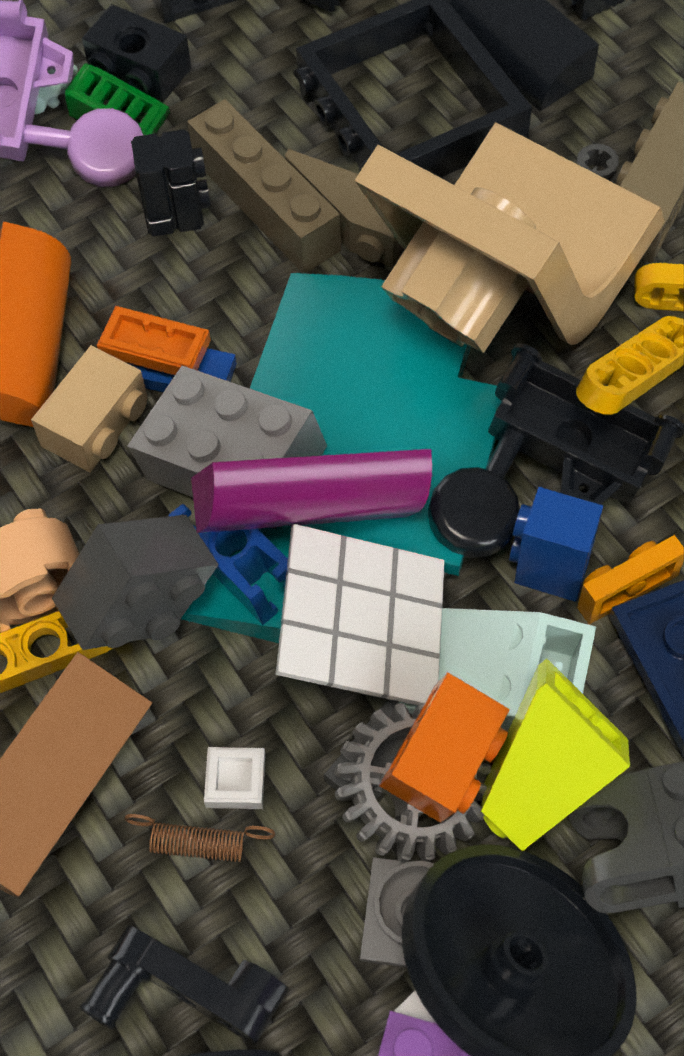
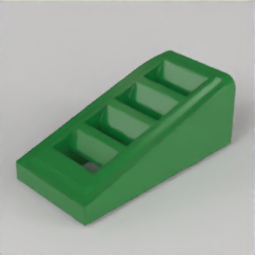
[65,63,170,135]

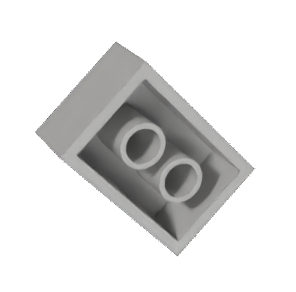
[127,365,327,529]

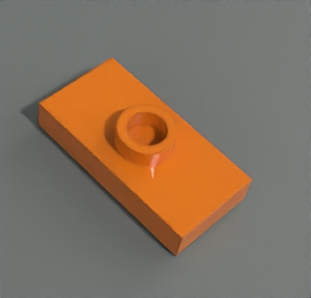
[97,306,211,375]

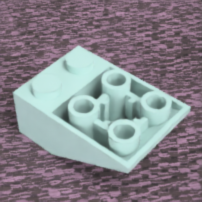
[399,608,596,731]

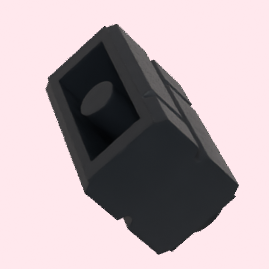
[131,129,211,237]

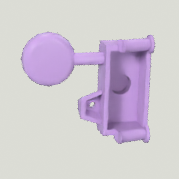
[0,0,143,187]

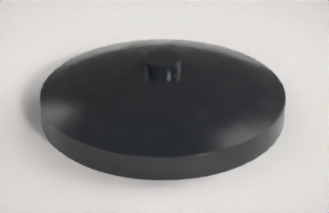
[402,845,637,1056]

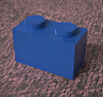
[509,487,603,602]

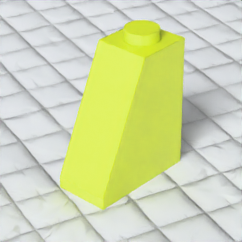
[481,658,630,851]

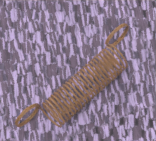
[124,814,275,862]

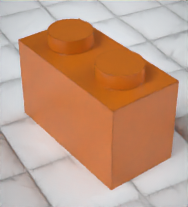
[379,672,510,823]

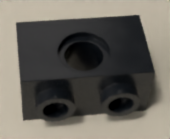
[82,4,192,103]

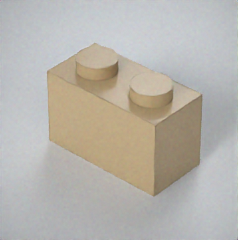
[31,345,148,473]

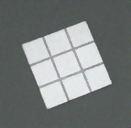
[276,524,444,705]

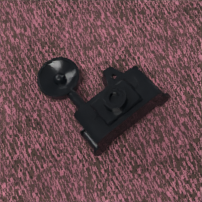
[428,343,684,558]

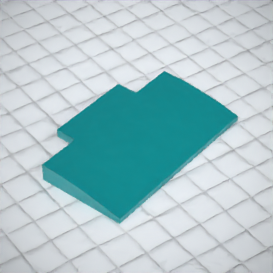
[181,273,502,643]

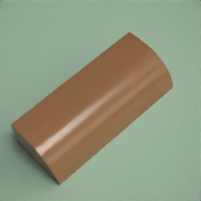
[0,652,152,897]

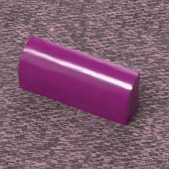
[191,449,432,533]

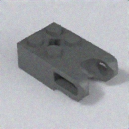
[568,761,684,913]

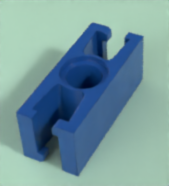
[168,504,288,625]

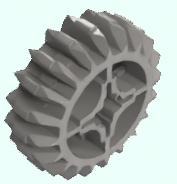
[334,703,491,862]

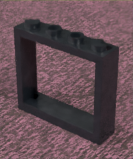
[293,0,532,178]

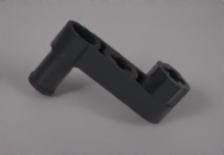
[79,925,289,1044]

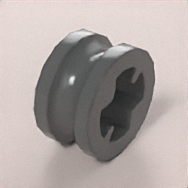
[576,144,619,183]

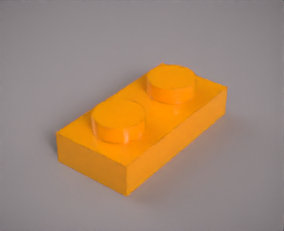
[577,535,684,625]

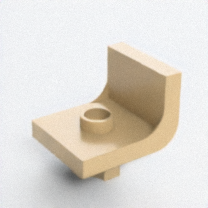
[354,122,665,353]

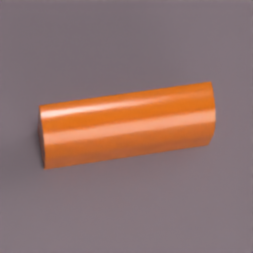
[0,221,71,427]

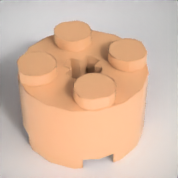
[0,508,79,633]

